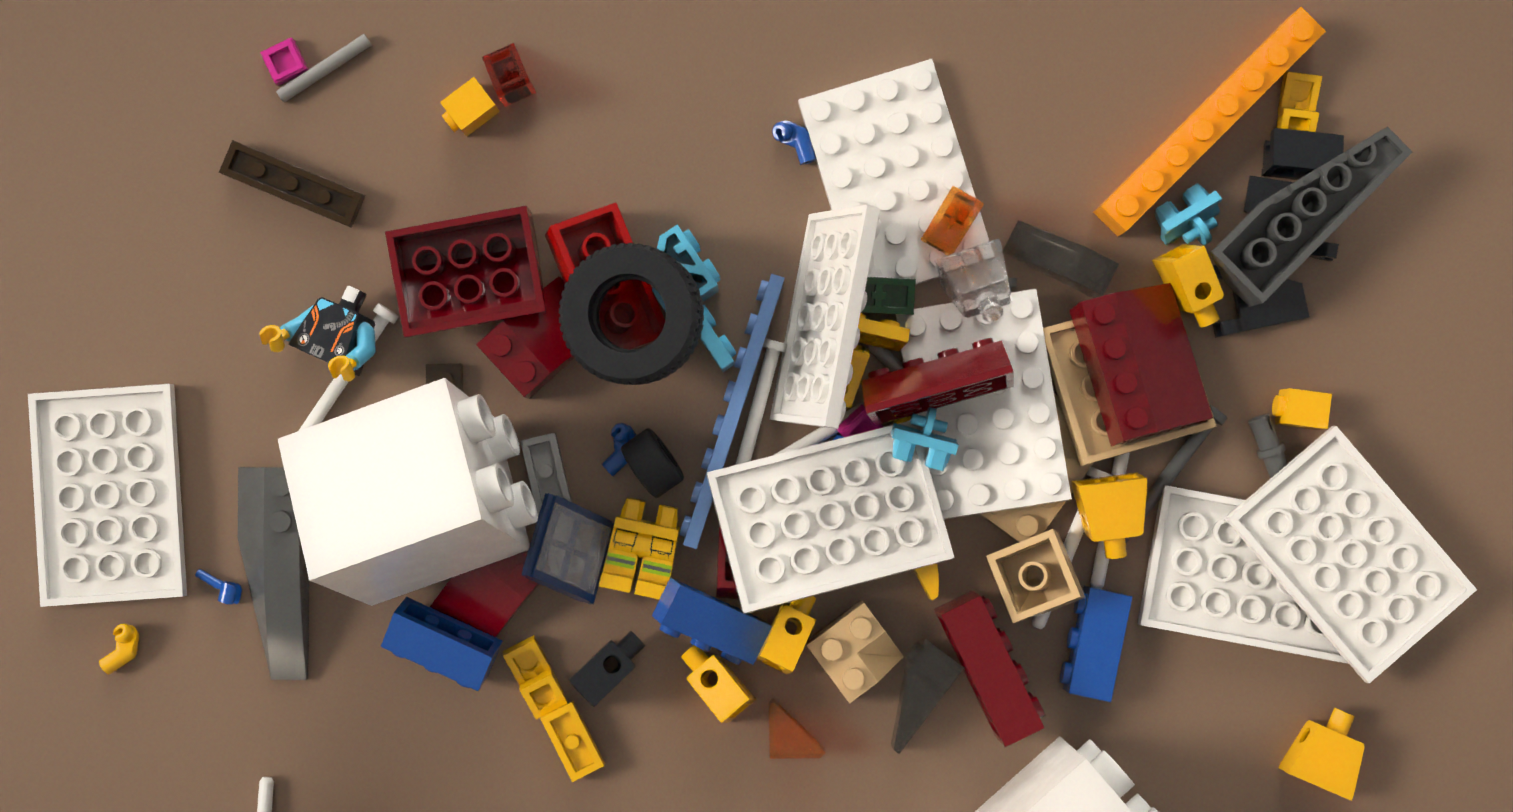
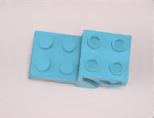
[652,224,736,372]

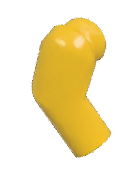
[99,623,139,675]

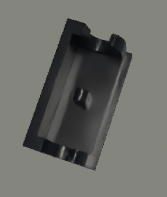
[1261,128,1344,180]

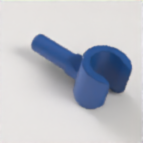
[195,569,242,605]

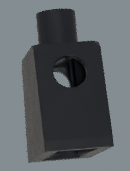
[568,631,645,707]

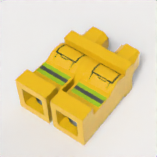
[599,497,680,599]

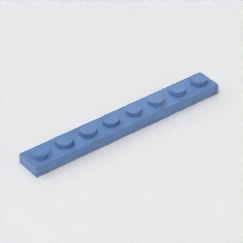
[679,273,785,549]

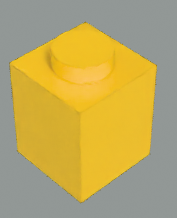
[440,77,500,136]
[1272,388,1332,430]

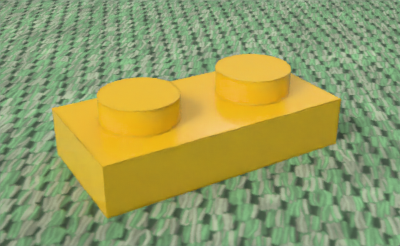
[858,313,910,351]
[540,701,605,782]

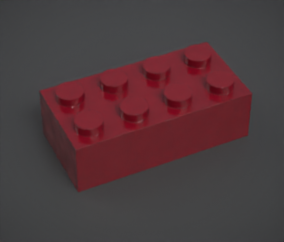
[934,591,1046,747]

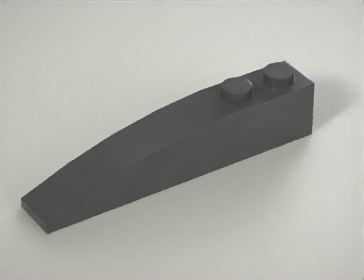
[1210,126,1412,307]
[237,467,309,680]

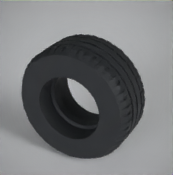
[559,243,704,385]

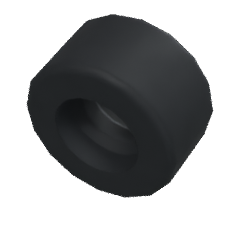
[621,428,684,498]

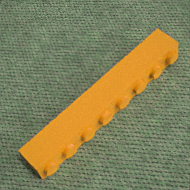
[1093,7,1326,237]

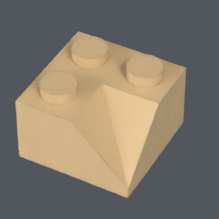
[986,529,1086,623]
[806,599,904,704]

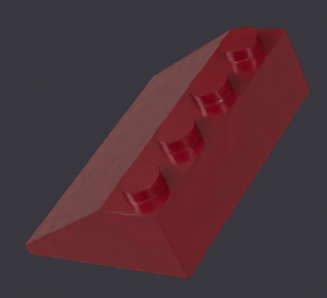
[385,206,546,338]
[1069,283,1213,447]
[861,338,1014,426]

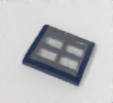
[521,493,614,605]

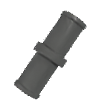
[1248,413,1288,479]

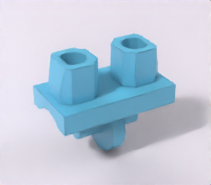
[1155,183,1222,246]
[891,407,959,471]

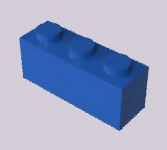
[652,577,772,665]
[1060,585,1132,702]
[381,597,503,691]

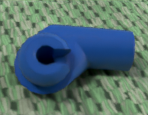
[772,120,816,165]
[601,423,636,476]

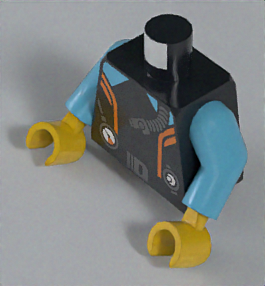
[260,286,376,381]

